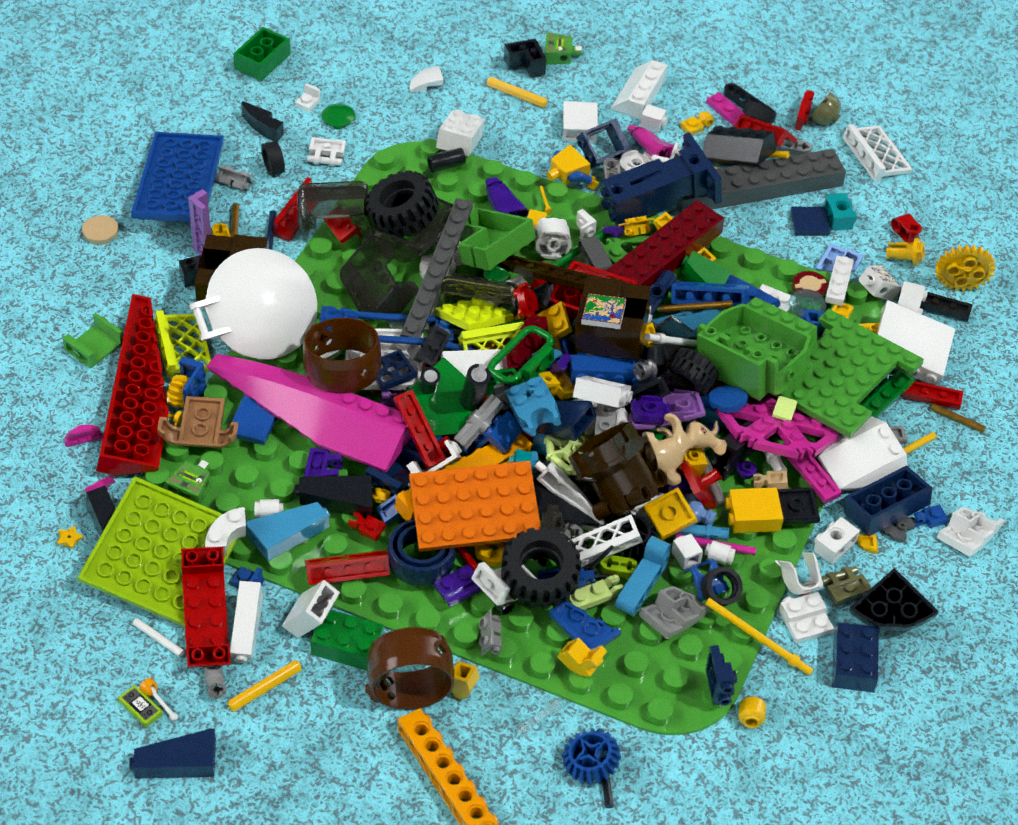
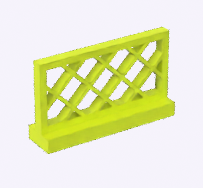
[154,310,211,378]
[458,322,524,351]

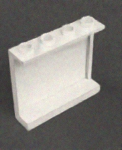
[877,300,955,385]

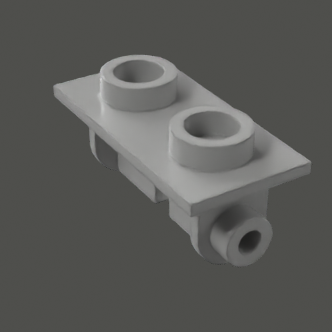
[215,165,254,191]
[595,403,617,436]
[479,610,502,656]

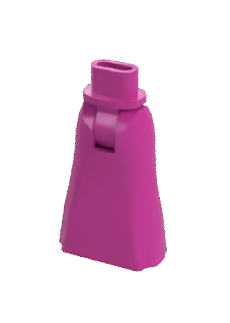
[627,125,680,158]

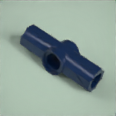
[650,270,677,315]

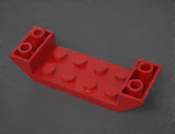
[181,546,231,668]

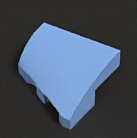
[816,243,864,272]

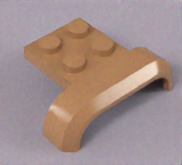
[157,396,239,448]

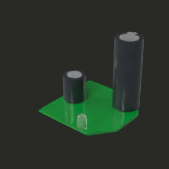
[406,357,491,437]

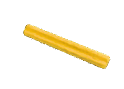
[487,77,548,108]
[227,660,302,712]

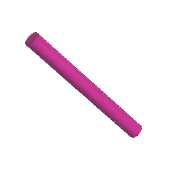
[676,534,756,555]

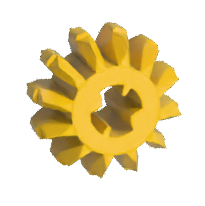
[167,374,189,408]

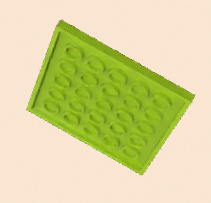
[77,476,239,627]

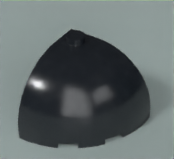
[849,568,939,631]

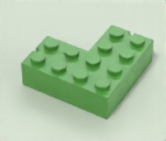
[458,208,536,271]

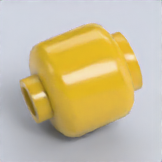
[738,696,766,729]

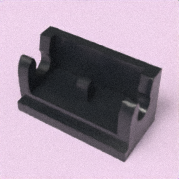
[413,325,452,367]

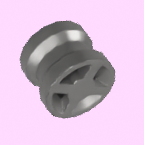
[633,359,657,381]

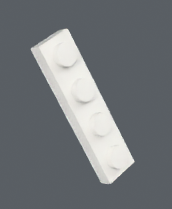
[825,256,854,306]

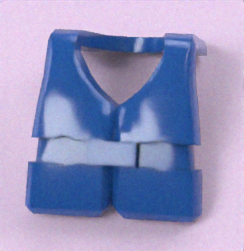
[683,559,729,601]

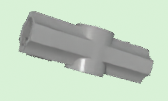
[453,394,504,450]

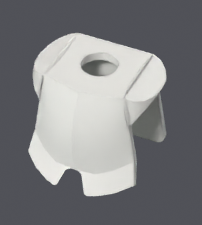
[775,552,823,594]

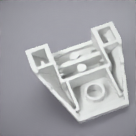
[818,416,908,490]

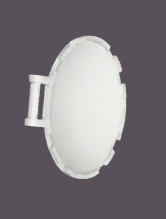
[189,248,317,360]

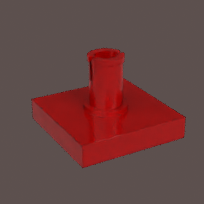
[680,460,722,510]

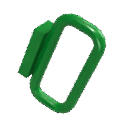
[487,326,555,384]

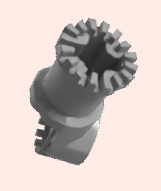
[203,666,227,700]

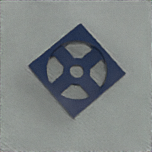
[375,349,417,392]

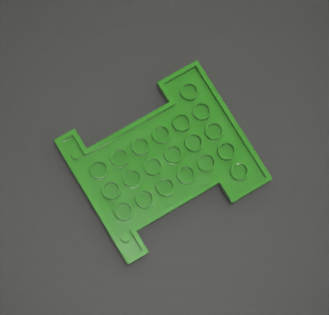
[769,309,924,438]

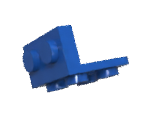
[179,356,207,405]
[471,410,522,454]

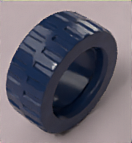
[387,519,456,586]

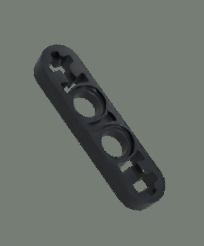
[723,83,776,123]

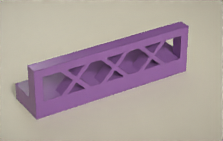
[188,189,211,255]

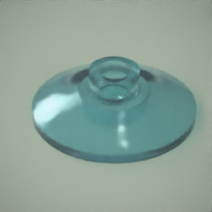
[789,289,826,317]

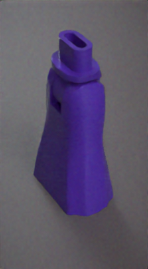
[485,177,529,218]

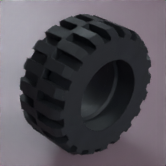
[366,170,439,239]
[501,527,581,610]

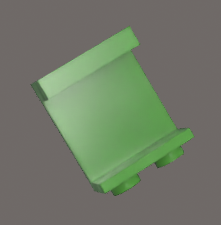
[63,313,123,368]

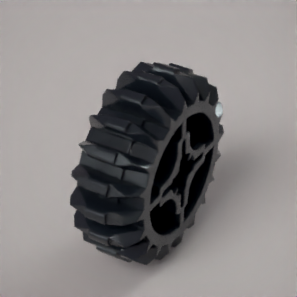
[602,511,657,561]

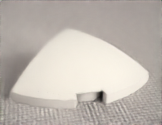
[410,66,443,93]

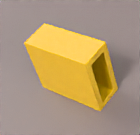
[725,487,783,533]

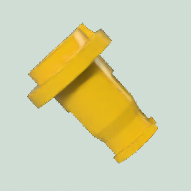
[886,238,925,266]

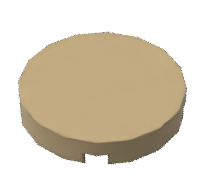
[82,215,119,245]

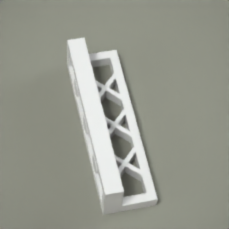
[568,515,643,568]

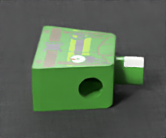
[545,32,582,65]
[165,460,211,504]

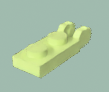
[568,575,624,610]

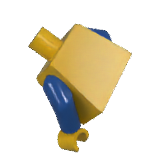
[546,145,599,190]

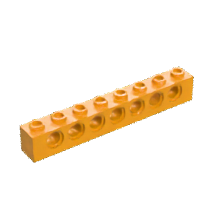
[398,708,499,825]

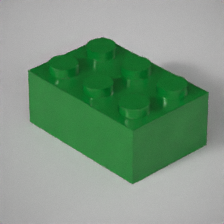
[233,27,291,81]
[310,610,384,671]

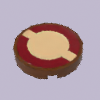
[791,271,829,301]

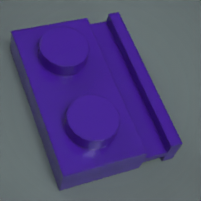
[434,565,482,607]

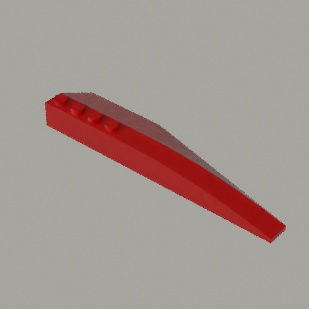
[96,294,169,475]

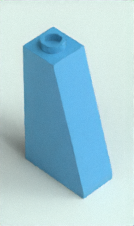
[246,502,330,561]

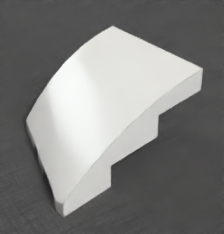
[937,507,1005,557]

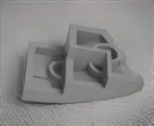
[639,586,712,639]

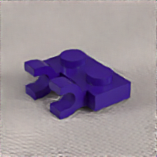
[304,448,344,476]

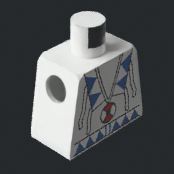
[859,265,902,301]

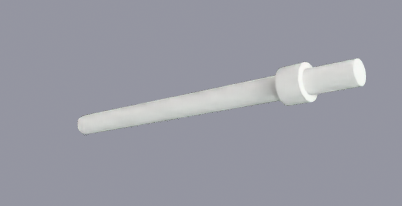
[644,333,697,348]

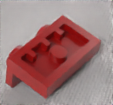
[323,205,363,244]

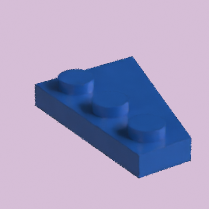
[549,601,621,649]

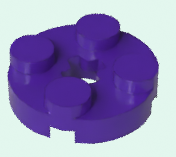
[630,395,670,425]

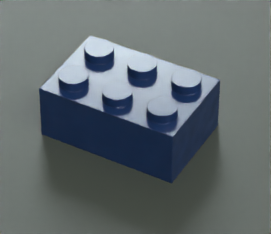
[832,622,879,693]

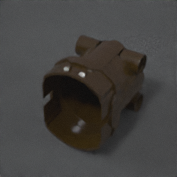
[568,421,667,521]

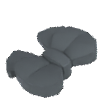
[883,517,915,543]

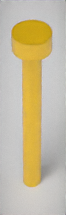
[539,186,552,214]

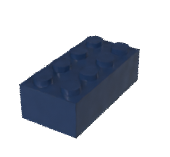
[844,465,933,536]

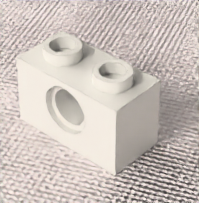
[814,517,860,565]

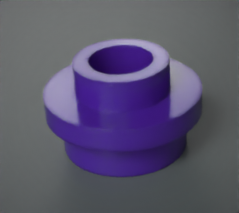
[737,461,757,479]

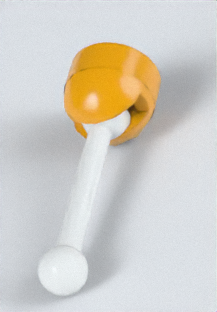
[139,677,178,721]

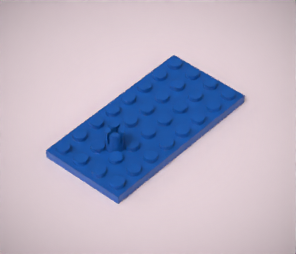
[131,131,224,222]

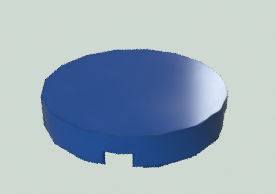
[709,386,748,413]

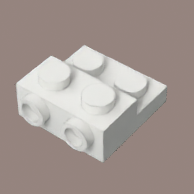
[779,592,834,644]

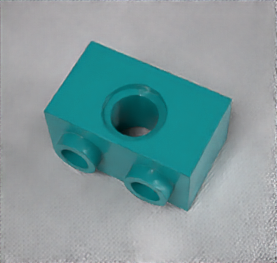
[824,193,857,231]

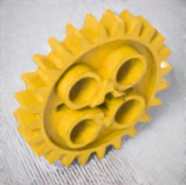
[935,244,995,292]

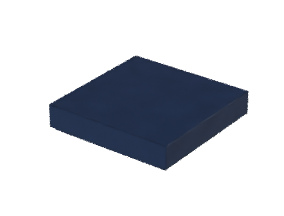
[790,207,830,236]

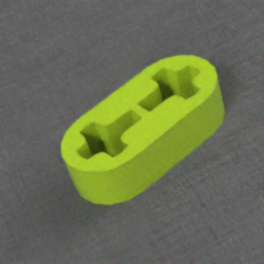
[600,555,639,579]

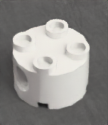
[534,218,571,259]

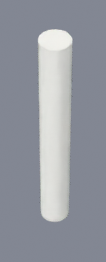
[132,618,185,657]

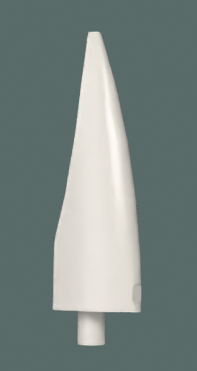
[534,461,605,525]

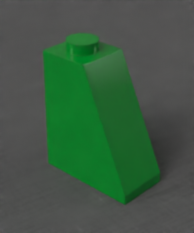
[681,251,731,284]

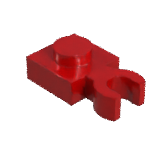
[348,512,386,542]

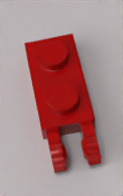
[795,90,814,131]

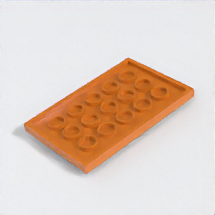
[409,461,541,552]

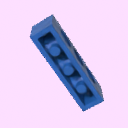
[671,281,749,307]

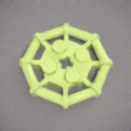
[544,432,595,477]

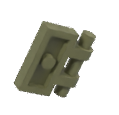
[822,566,872,606]

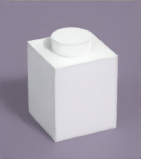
[640,104,668,132]
[671,534,703,570]

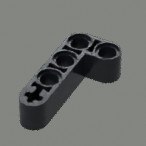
[645,343,685,365]

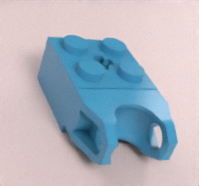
[505,375,561,437]

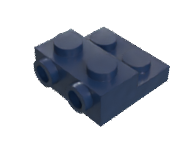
[705,645,737,706]

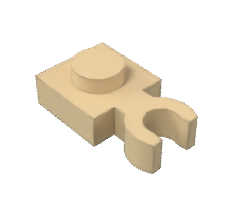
[753,470,788,489]

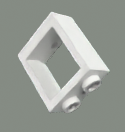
[573,376,633,408]

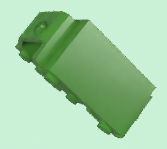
[697,297,817,401]

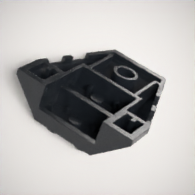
[532,458,600,527]

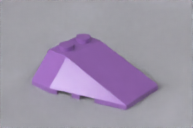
[627,388,706,435]

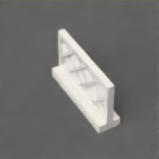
[843,124,913,182]

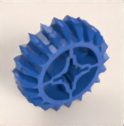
[562,728,621,785]

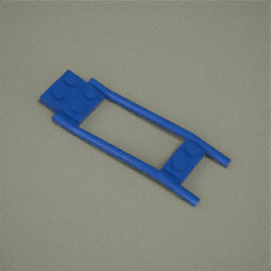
[319,306,472,351]

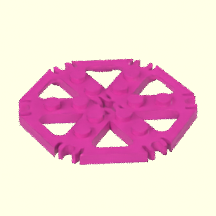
[716,393,839,459]

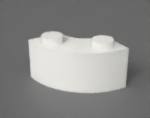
[205,507,246,556]

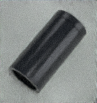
[427,147,466,173]

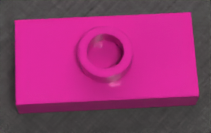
[85,476,116,492]

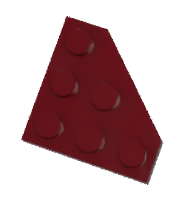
[502,315,548,371]

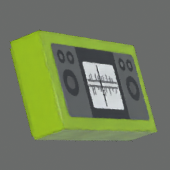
[118,685,163,728]

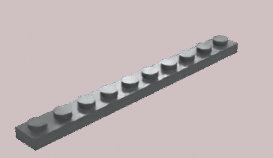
[400,198,474,338]

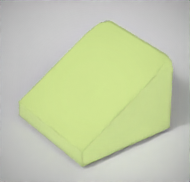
[772,396,797,421]

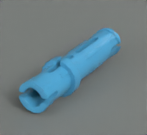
[674,524,729,541]

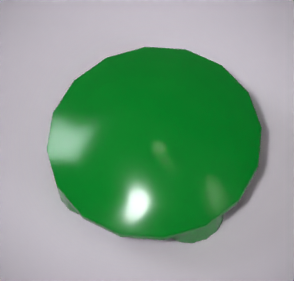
[321,103,355,130]

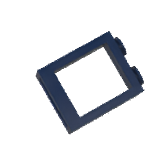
[576,119,631,168]

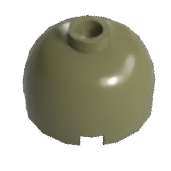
[809,92,841,126]

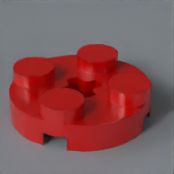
[513,282,538,319]

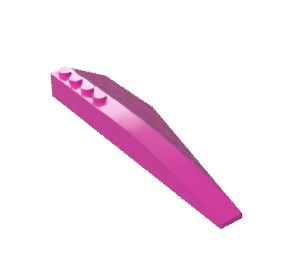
[206,354,412,472]

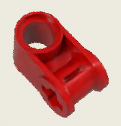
[891,213,922,243]

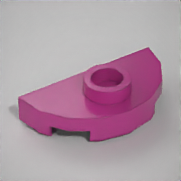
[64,424,103,447]

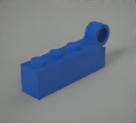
[567,355,649,385]

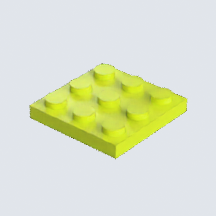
[434,297,513,331]

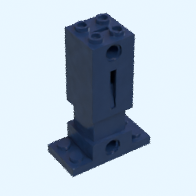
[600,132,722,226]

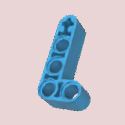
[615,536,671,616]

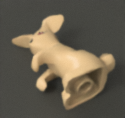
[642,413,727,486]

